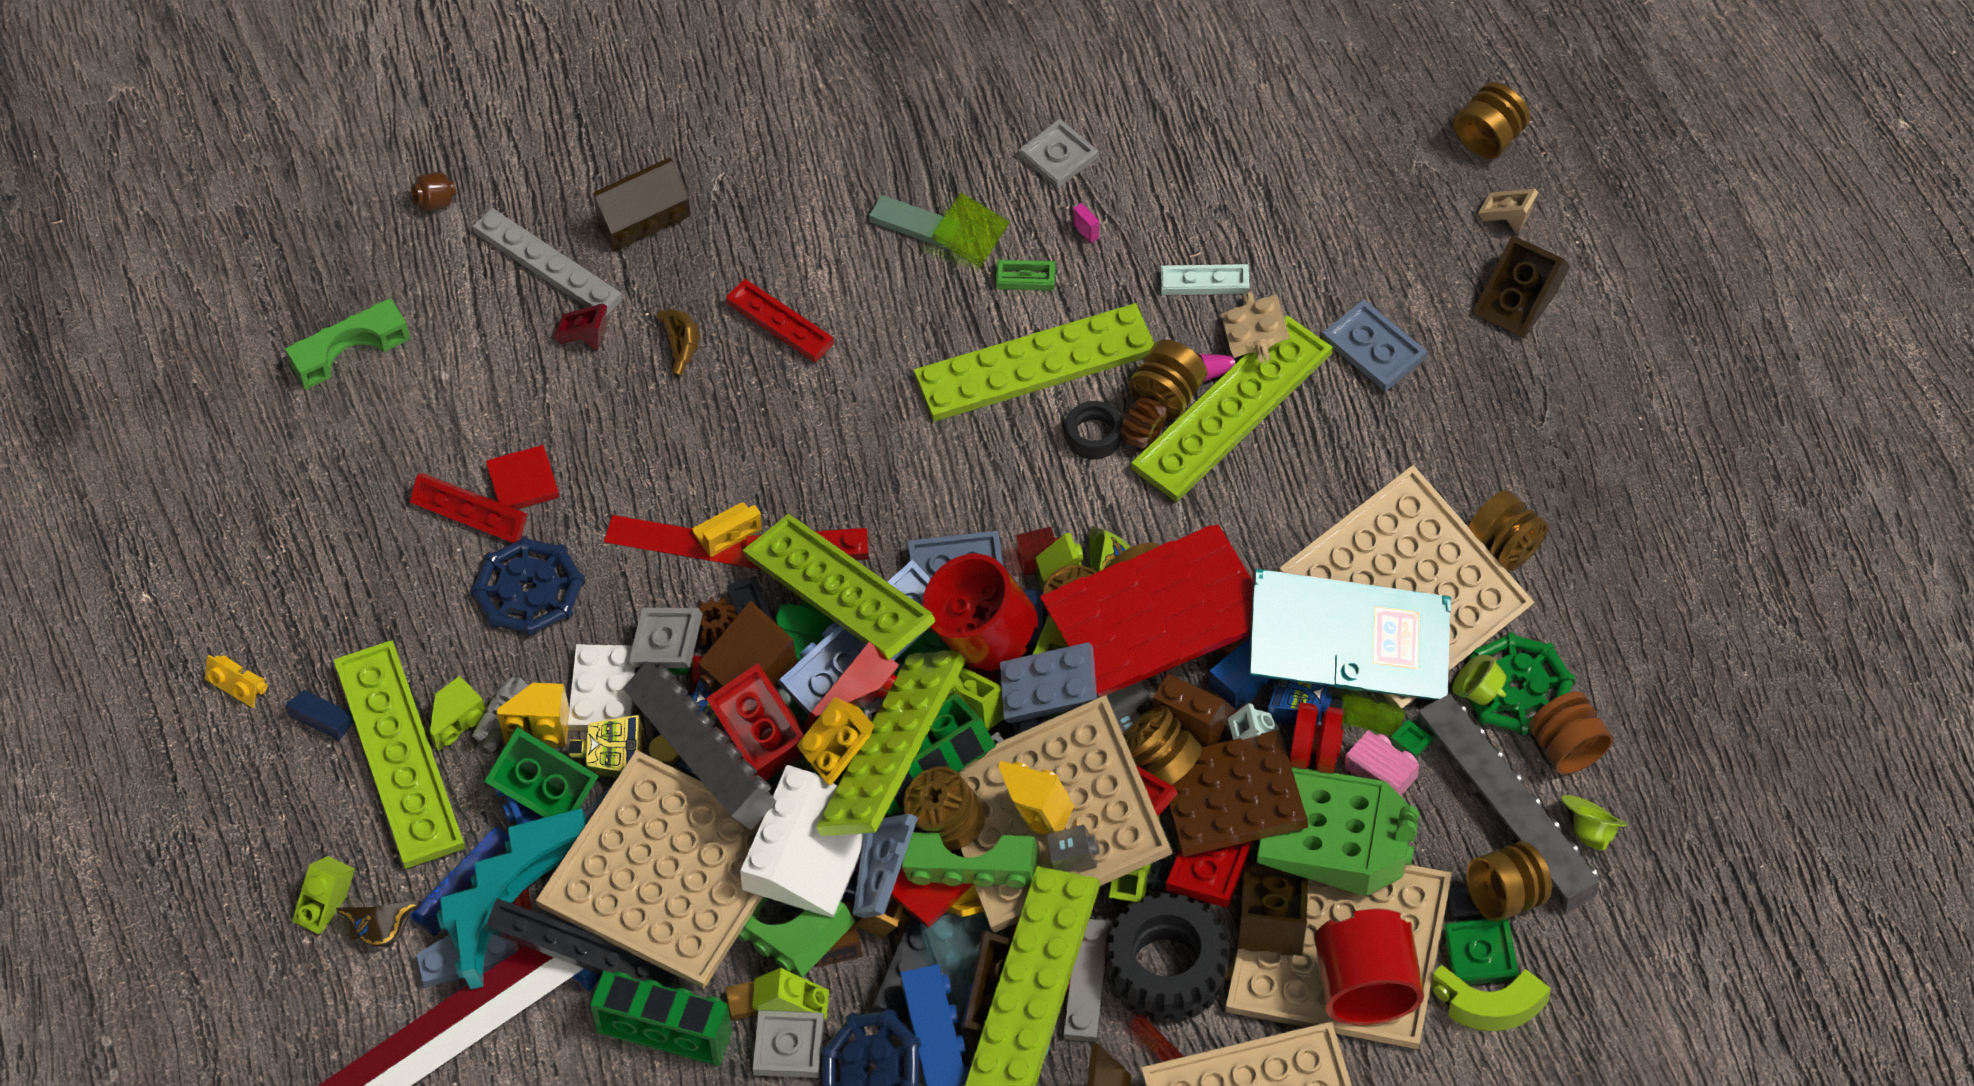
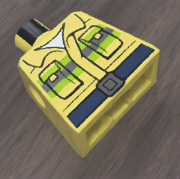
[569,715,643,778]

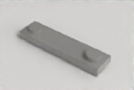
[1064,919,1110,1043]

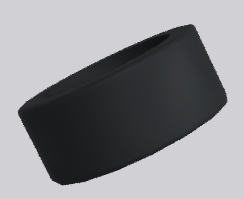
[1066,401,1122,460]

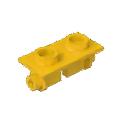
[205,655,268,708]

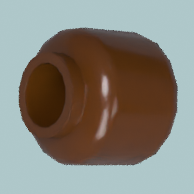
[411,172,456,212]

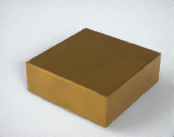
[725,981,758,1021]

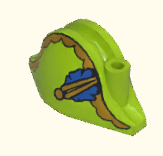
[1089,526,1131,572]

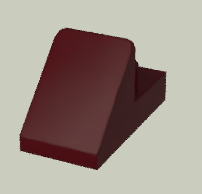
[553,303,607,351]

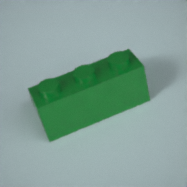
[484,727,599,818]

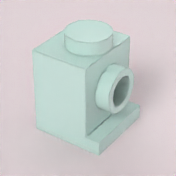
[1228,703,1279,740]

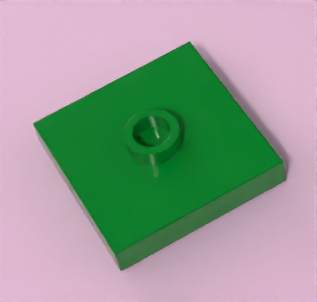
[1443,918,1519,985]

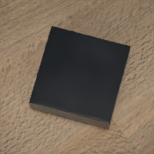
[1447,886,1483,921]

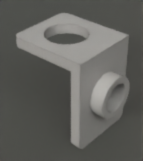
[1097,681,1151,711]

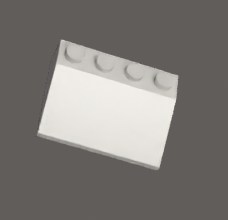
[740,765,864,918]

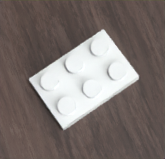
[568,644,637,731]

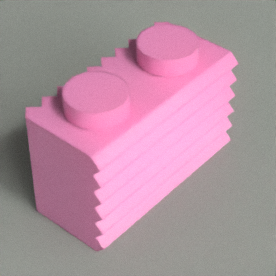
[1345,730,1419,796]

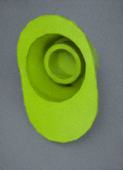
[1453,655,1507,705]
[1561,795,1627,851]

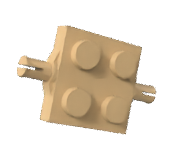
[1221,292,1290,363]

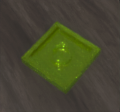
[932,192,1010,268]

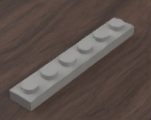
[473,208,623,315]

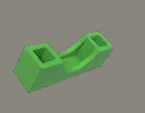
[285,298,410,390]
[902,832,1040,888]

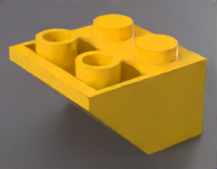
[497,683,569,749]
[797,697,875,785]
[998,760,1074,836]

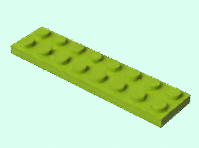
[914,303,1154,422]
[1131,315,1333,503]
[743,513,936,660]
[333,640,466,869]
[816,650,966,836]
[965,866,1101,1086]

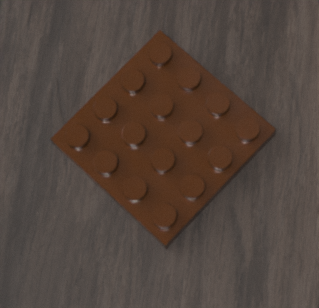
[1169,729,1309,857]

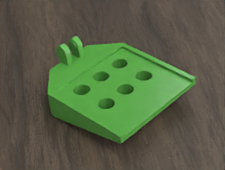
[1257,767,1419,896]

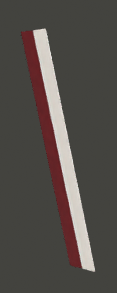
[318,946,584,1086]

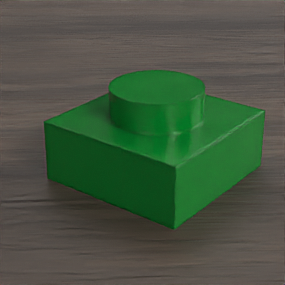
[1390,719,1433,759]

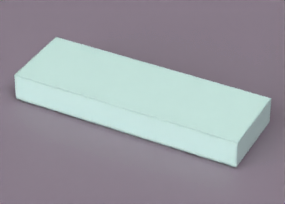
[1161,264,1249,295]

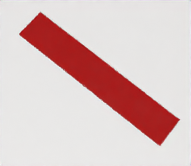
[604,515,762,570]

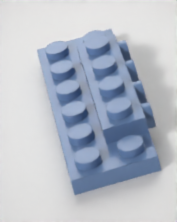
[777,559,931,716]

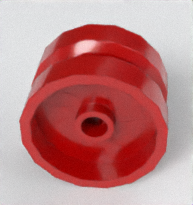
[1290,702,1344,774]

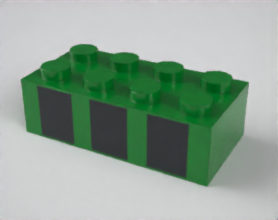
[850,693,996,816]
[590,971,733,1067]

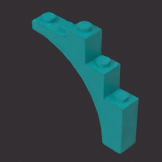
[437,808,588,989]

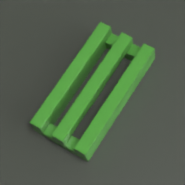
[996,260,1056,291]

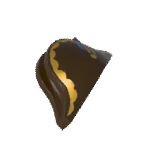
[336,900,421,947]

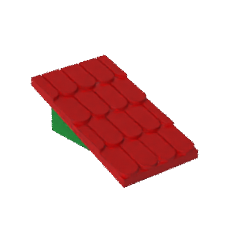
[1040,524,1253,698]

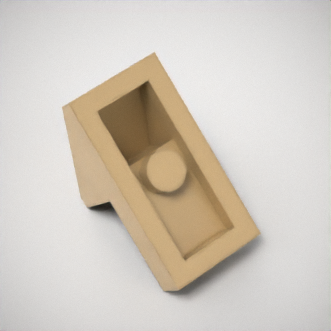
[1478,189,1538,235]

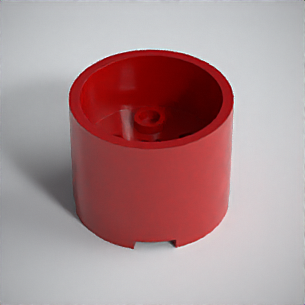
[923,553,1038,671]
[1314,909,1424,1025]

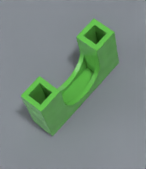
[738,897,855,978]

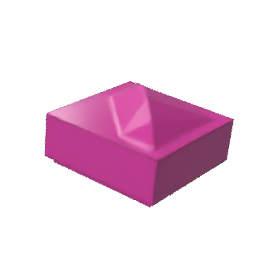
[1073,203,1099,243]

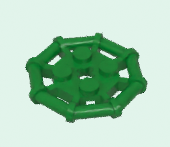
[1467,632,1576,736]

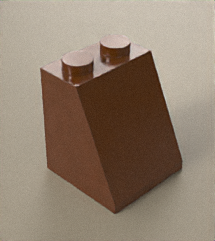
[698,601,797,692]
[1153,674,1237,747]

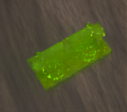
[1342,693,1406,736]

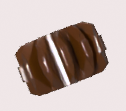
[1121,397,1167,449]
[696,596,737,648]

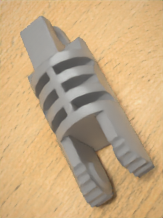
[472,677,528,753]

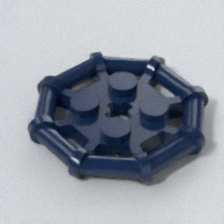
[470,536,585,636]
[820,1009,922,1086]

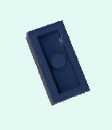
[285,690,354,741]

